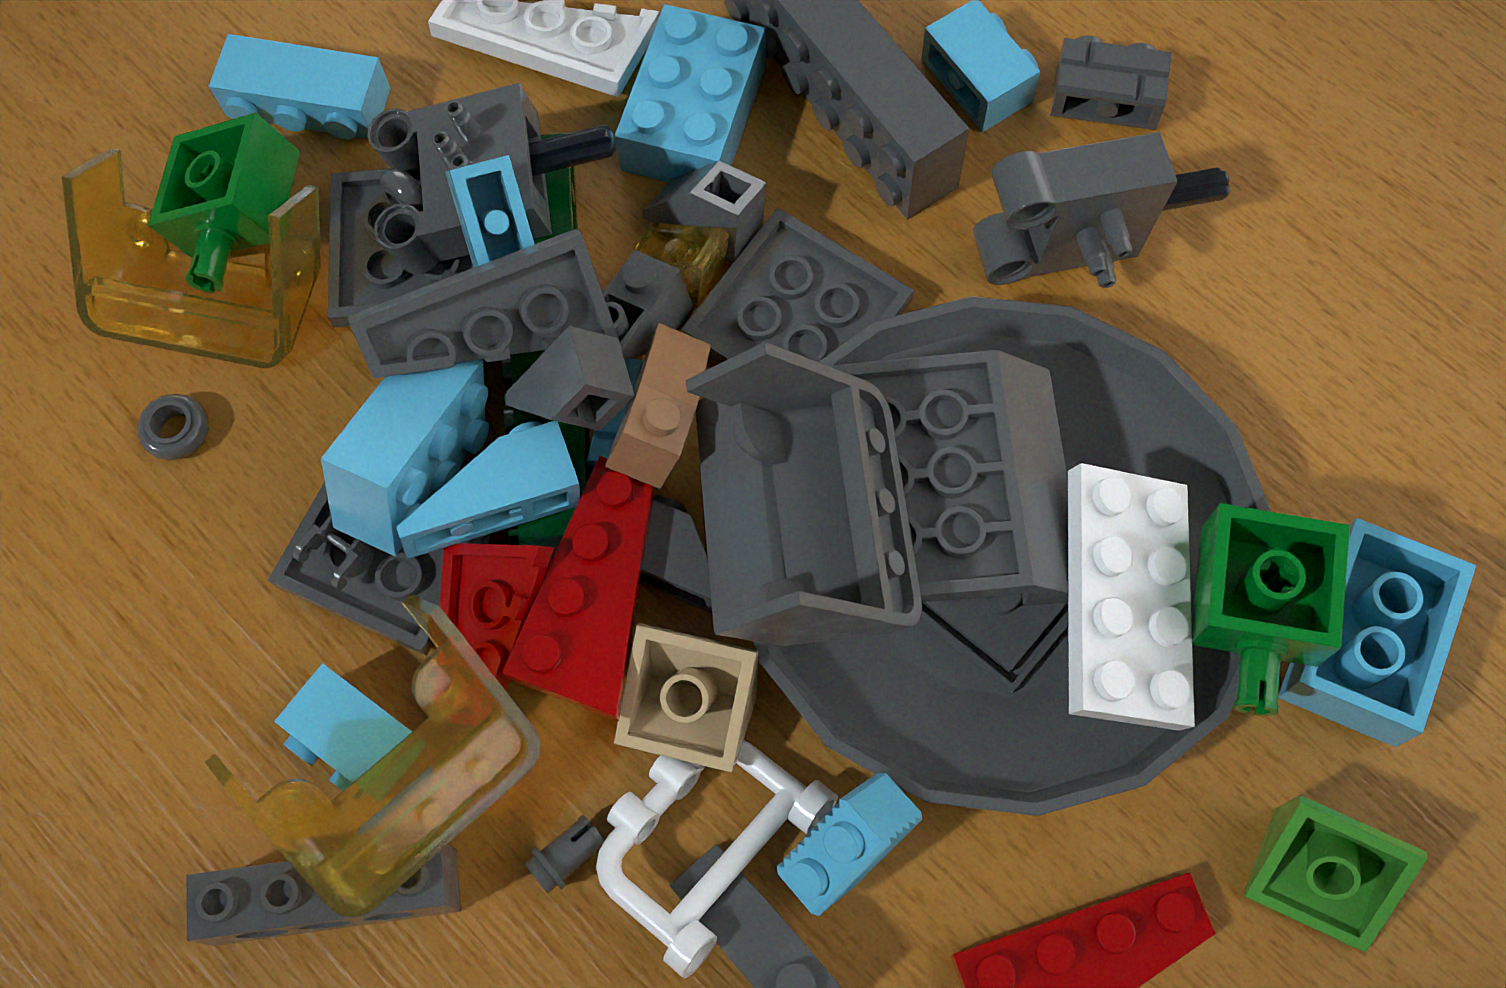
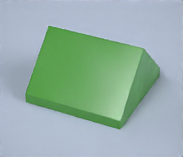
[1244,795,1427,953]

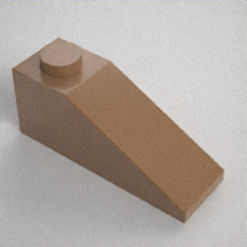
[605,323,711,489]

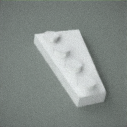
[428,0,659,97]

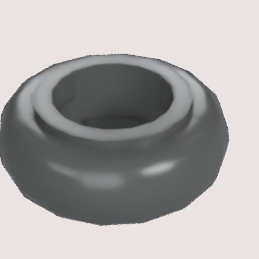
[380,167,423,212]
[137,394,209,461]

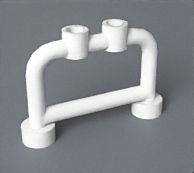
[596,740,838,979]

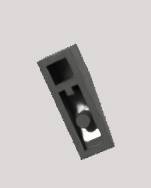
[669,844,842,988]

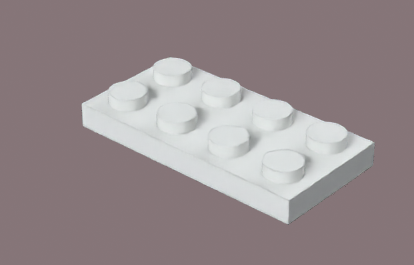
[1068,463,1195,731]

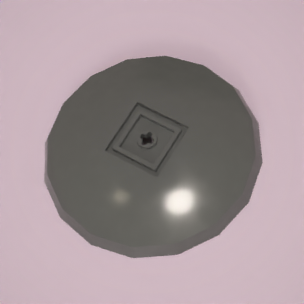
[753,296,1271,816]

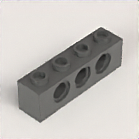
[186,840,461,946]

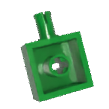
[148,112,300,293]
[1192,503,1350,716]

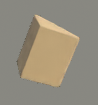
[614,623,758,773]

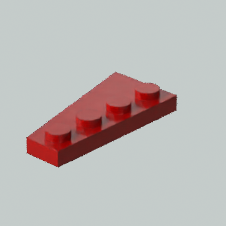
[502,456,655,721]
[951,872,1215,988]

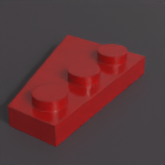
[431,543,554,728]

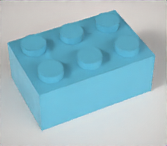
[614,4,767,182]
[321,359,489,557]
[1278,518,1476,747]

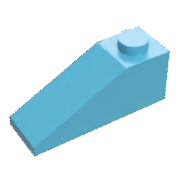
[396,421,580,559]

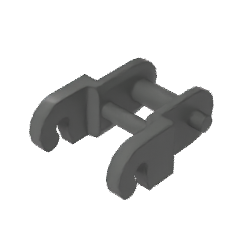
[293,515,371,590]

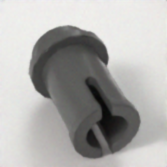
[525,815,605,894]

